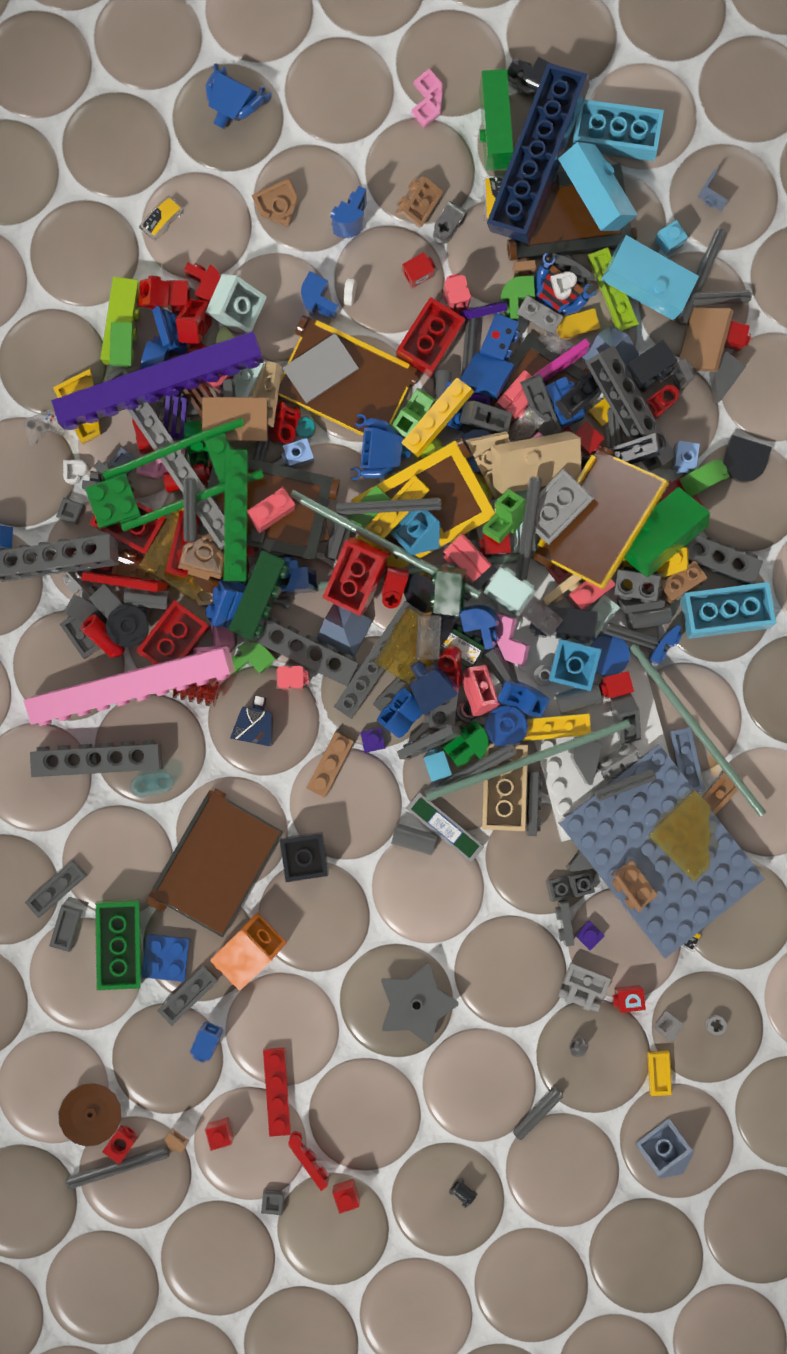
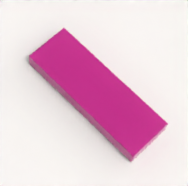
[533,339,590,383]

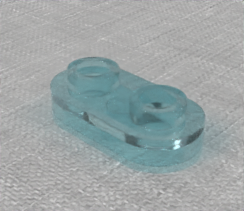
[130,772,173,797]

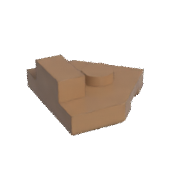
[251,178,298,227]
[178,533,224,580]

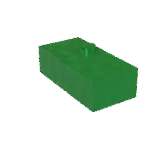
[479,69,513,171]
[624,487,710,578]
[95,899,142,991]

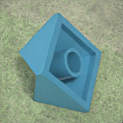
[391,510,440,555]
[549,639,601,691]

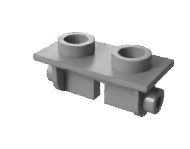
[517,296,563,335]
[63,570,99,604]
[597,743,641,780]

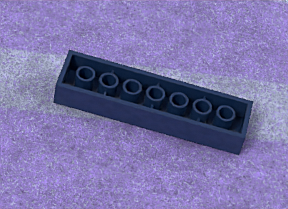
[487,63,590,244]

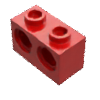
[176,299,212,345]

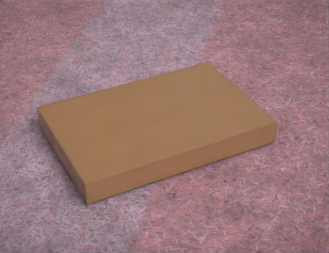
[679,308,734,372]
[202,397,267,442]

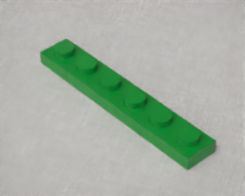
[224,449,247,581]

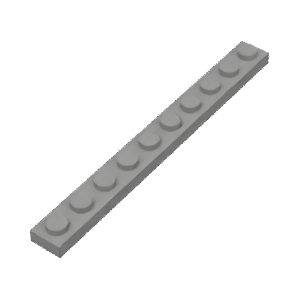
[106,367,224,550]

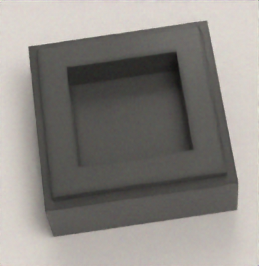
[56,497,85,525]
[261,1190,285,1215]

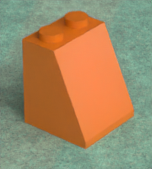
[210,912,287,991]

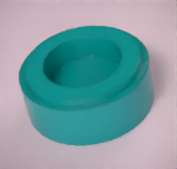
[296,417,316,439]

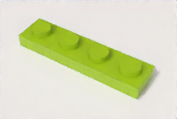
[587,247,639,332]

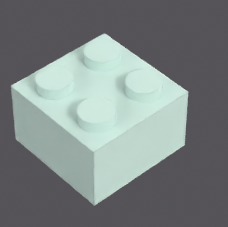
[205,274,267,334]
[484,567,536,616]

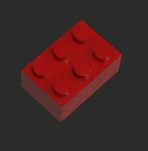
[396,297,466,378]
[89,501,169,557]
[322,537,391,616]
[136,600,211,665]

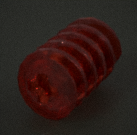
[173,680,219,707]

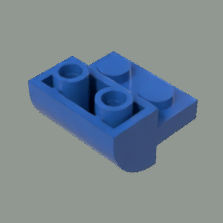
[330,186,367,238]

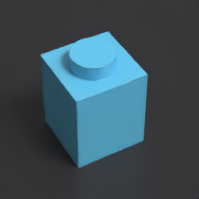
[654,220,688,257]
[423,748,452,782]

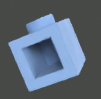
[281,438,314,469]
[671,441,700,475]

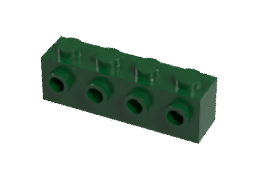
[228,551,290,640]

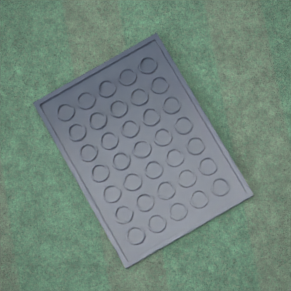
[559,744,765,959]

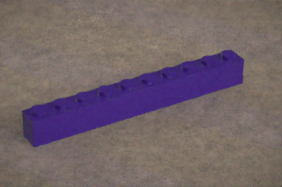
[51,331,264,430]

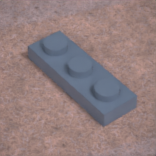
[669,727,705,791]

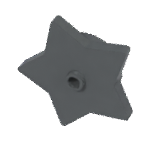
[381,962,459,1045]

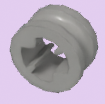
[706,1015,727,1036]

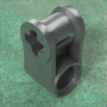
[433,201,468,244]

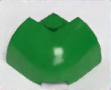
[440,721,488,767]

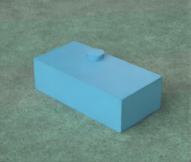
[573,100,664,161]
[558,142,638,231]
[601,235,699,320]
[680,582,776,639]

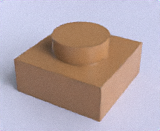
[512,258,536,277]
[164,1128,189,1153]

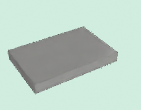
[283,333,359,404]
[534,468,594,545]

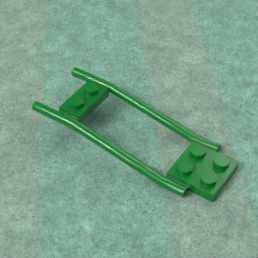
[85,418,264,531]

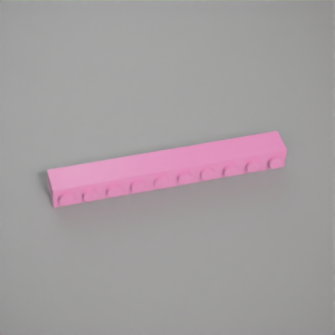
[23,646,235,726]

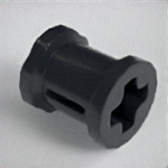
[449,1178,477,1208]

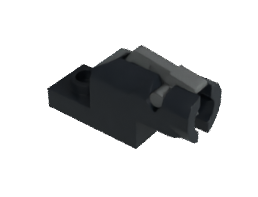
[507,57,552,95]

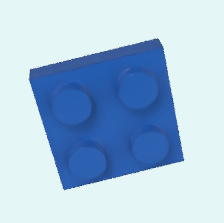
[142,934,190,982]

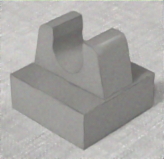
[653,1011,684,1041]

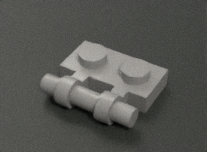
[557,962,611,1012]

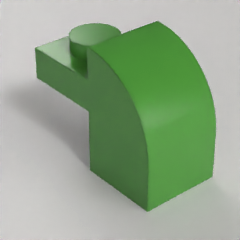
[500,276,535,322]
[392,388,436,437]
[679,458,730,497]
[482,489,525,543]
[231,642,277,675]

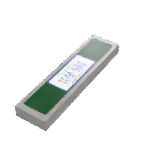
[406,792,484,863]

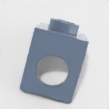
[698,169,728,211]

